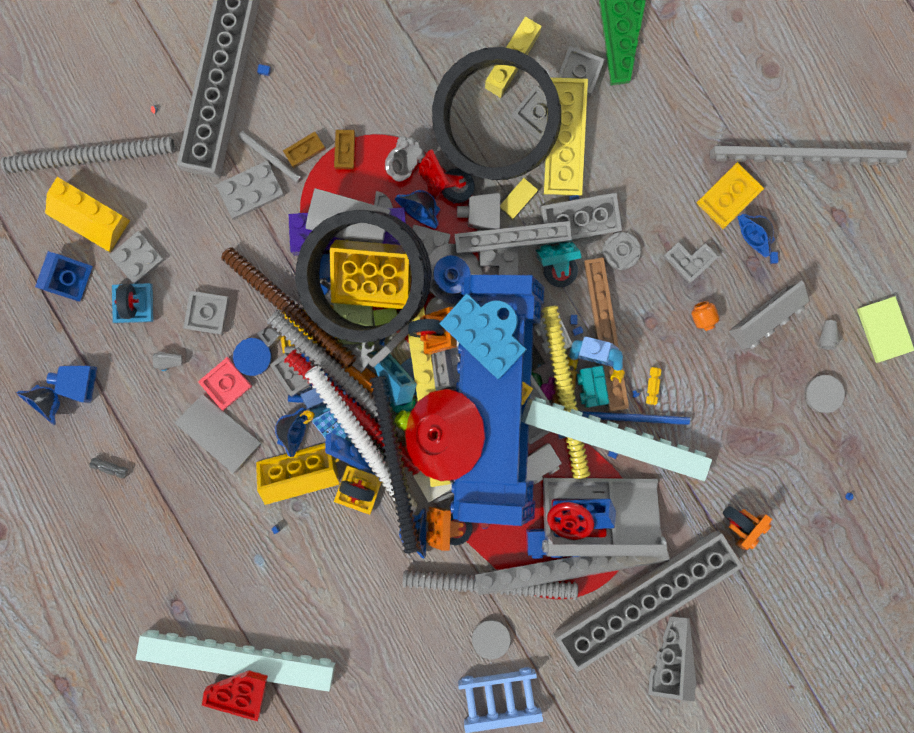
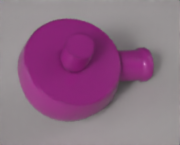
[540,377,555,401]

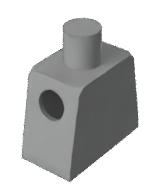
[457,193,500,231]

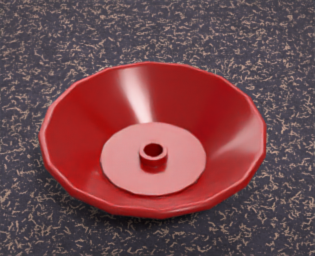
[405,389,485,481]

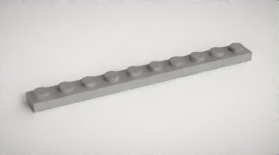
[710,146,906,166]
[475,551,670,595]

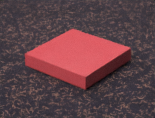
[198,357,253,411]

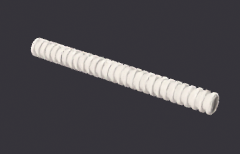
[305,366,417,511]

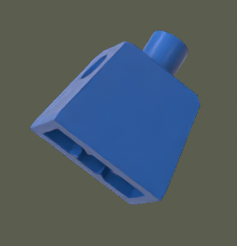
[46,366,97,403]

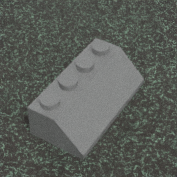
[729,280,809,349]

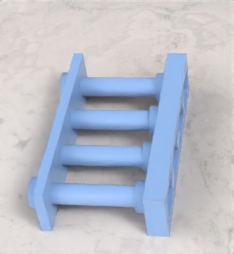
[458,667,543,733]

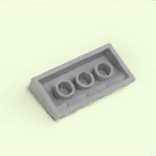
[306,189,391,244]
[539,193,622,240]
[175,394,261,473]

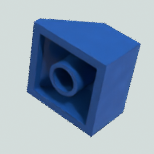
[35,251,93,302]

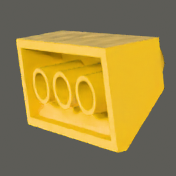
[45,177,131,253]
[256,443,340,505]

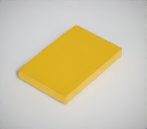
[696,162,764,229]

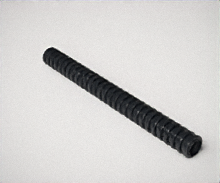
[369,376,421,554]

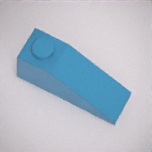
[370,351,417,406]

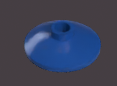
[433,255,471,294]

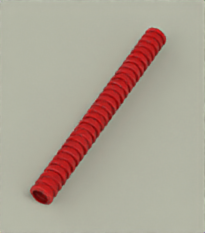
[284,349,420,476]

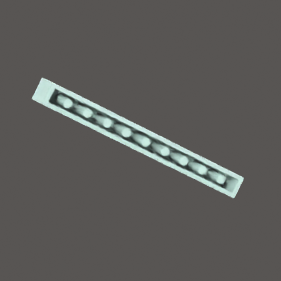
[521,397,712,481]
[136,630,336,692]

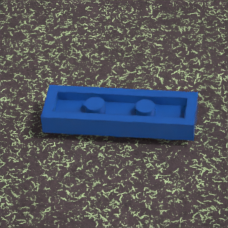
[325,432,372,472]

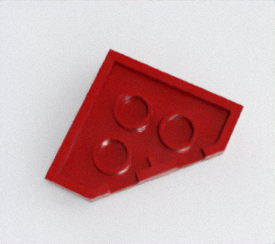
[202,670,268,722]

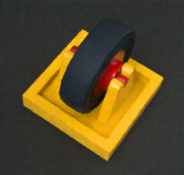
[334,465,382,515]

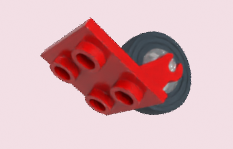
[418,149,475,203]

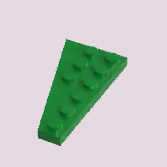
[599,0,646,86]

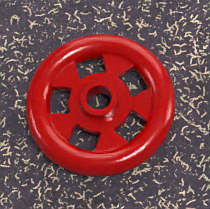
[547,502,594,540]

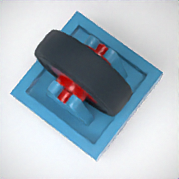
[112,283,153,323]

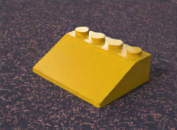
[330,240,412,309]

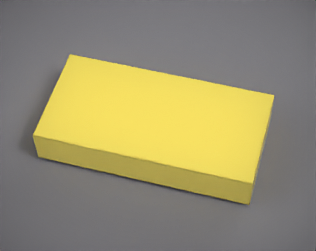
[500,178,538,219]

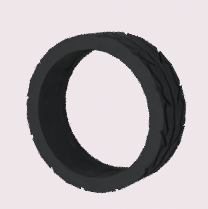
[432,47,561,180]
[295,210,432,343]

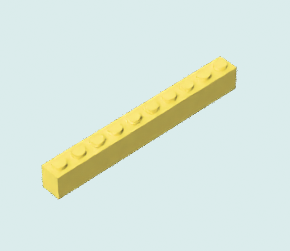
[408,307,451,487]

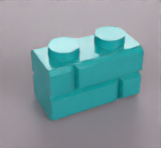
[576,366,610,408]

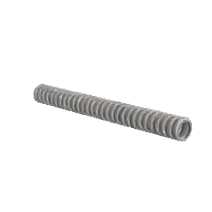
[0,136,175,174]
[267,310,405,437]
[402,570,578,600]

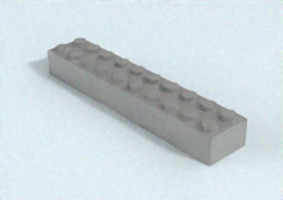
[177,0,260,179]
[553,530,743,672]

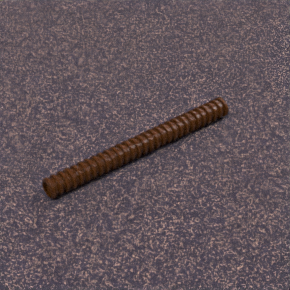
[221,247,357,369]

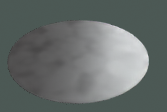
[429,244,482,304]

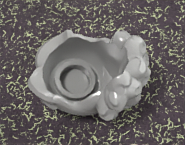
[385,136,425,181]

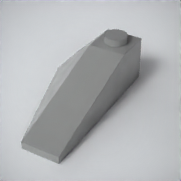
[648,617,696,701]

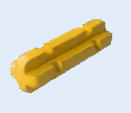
[646,367,662,405]

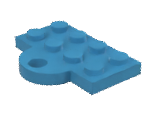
[439,294,527,380]

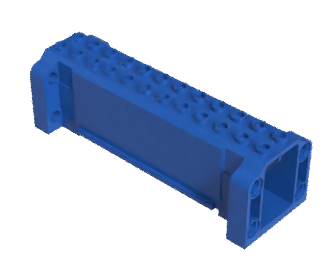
[450,275,545,526]

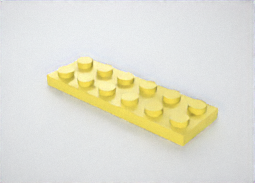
[544,77,588,196]

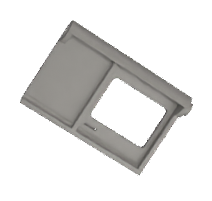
[542,478,667,556]

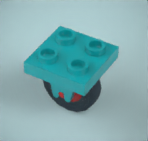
[536,242,581,287]

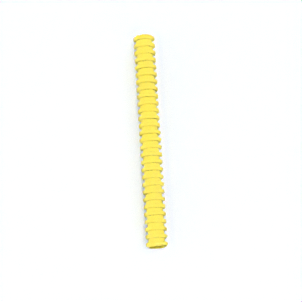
[541,305,590,479]

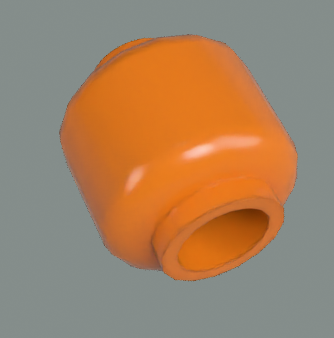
[691,301,720,331]

